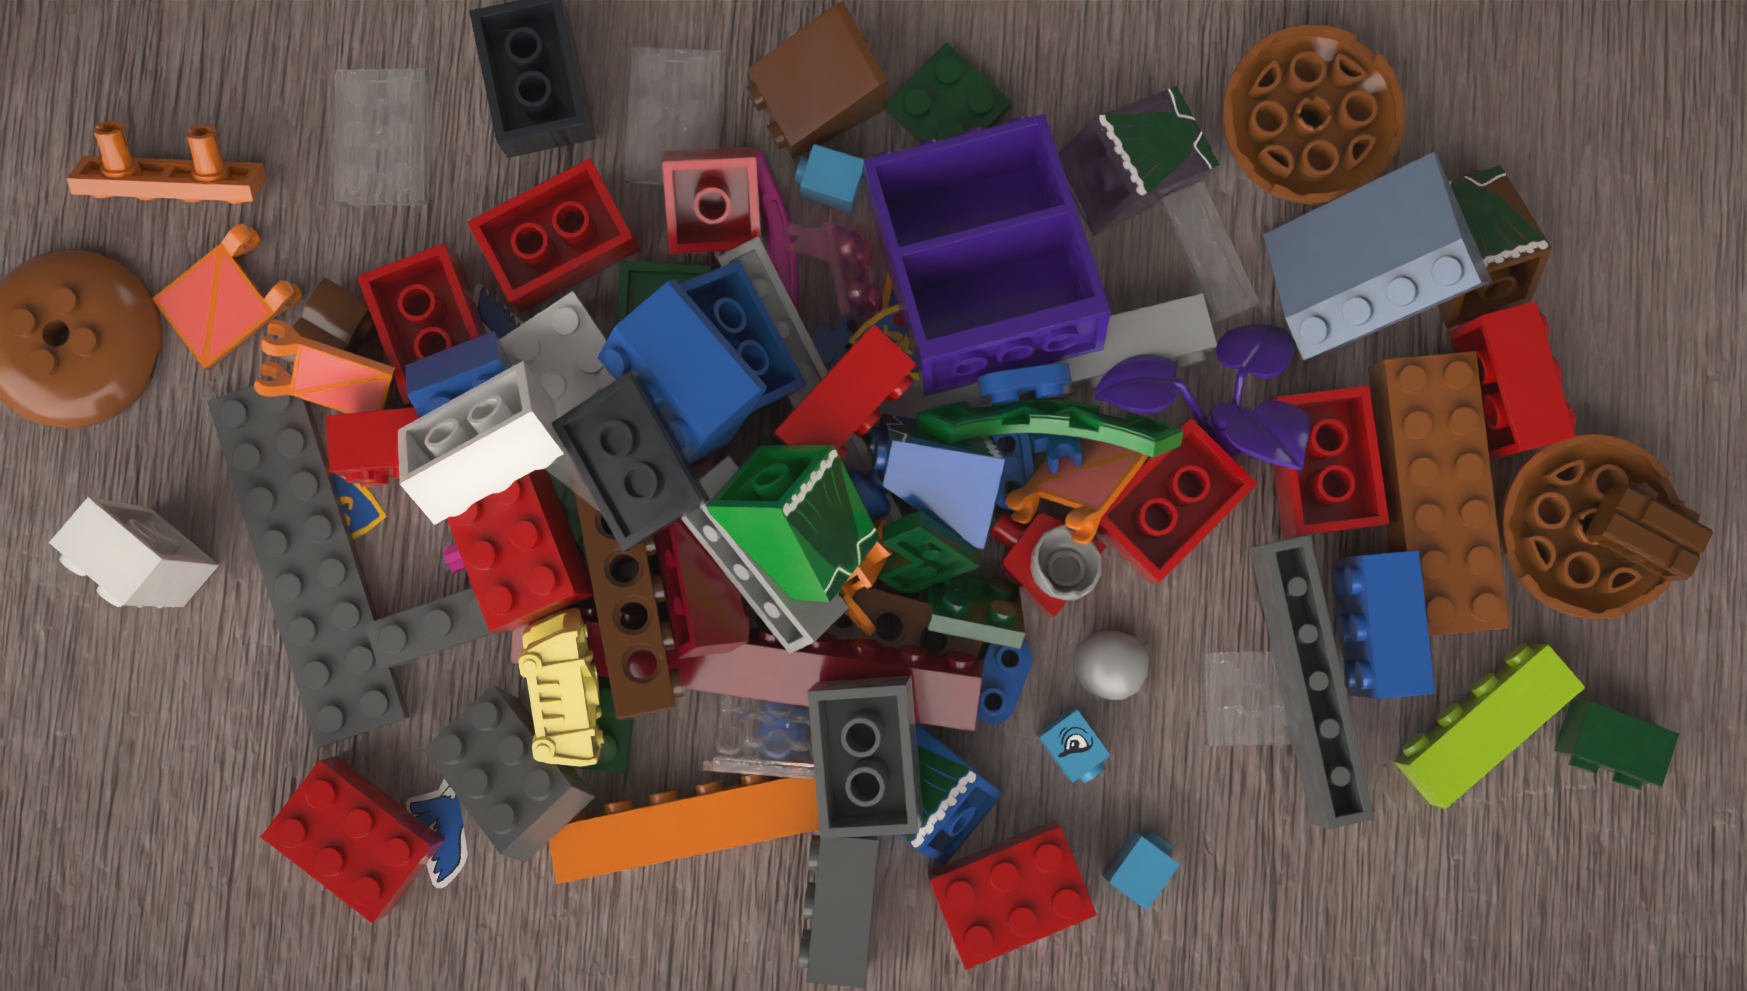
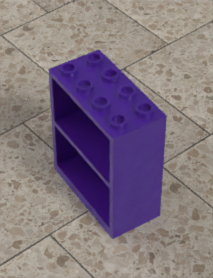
[864,114,1111,397]

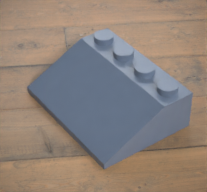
[1263,152,1492,361]

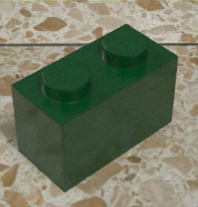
[1554,699,1679,791]

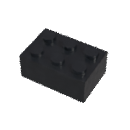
[469,0,596,158]

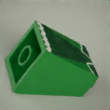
[706,445,880,602]

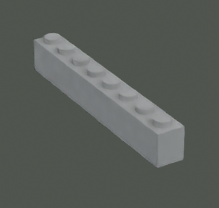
[861,293,1217,439]

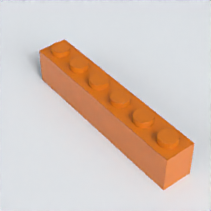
[548,761,819,884]

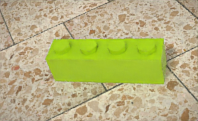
[1394,643,1585,809]

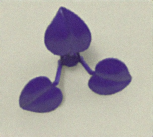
[1095,324,1310,471]

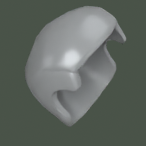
[1030,525,1102,600]
[1074,629,1149,700]

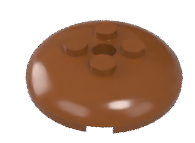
[1222,24,1405,205]
[0,249,163,429]
[1500,434,1686,619]

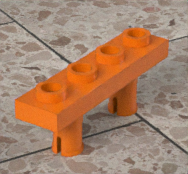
[66,121,267,204]

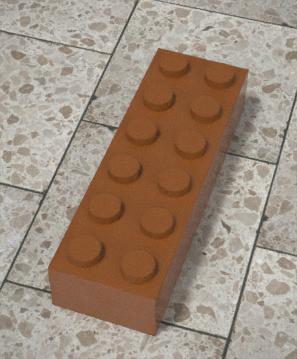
[1368,351,1510,636]

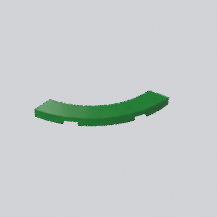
[916,398,1183,457]

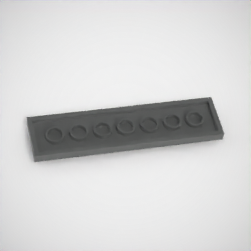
[207,373,410,748]

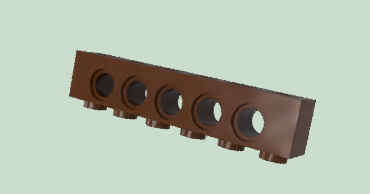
[567,452,684,720]

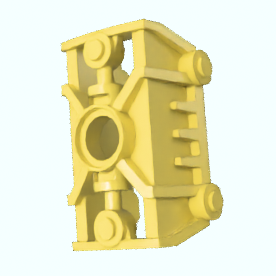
[518,608,604,767]

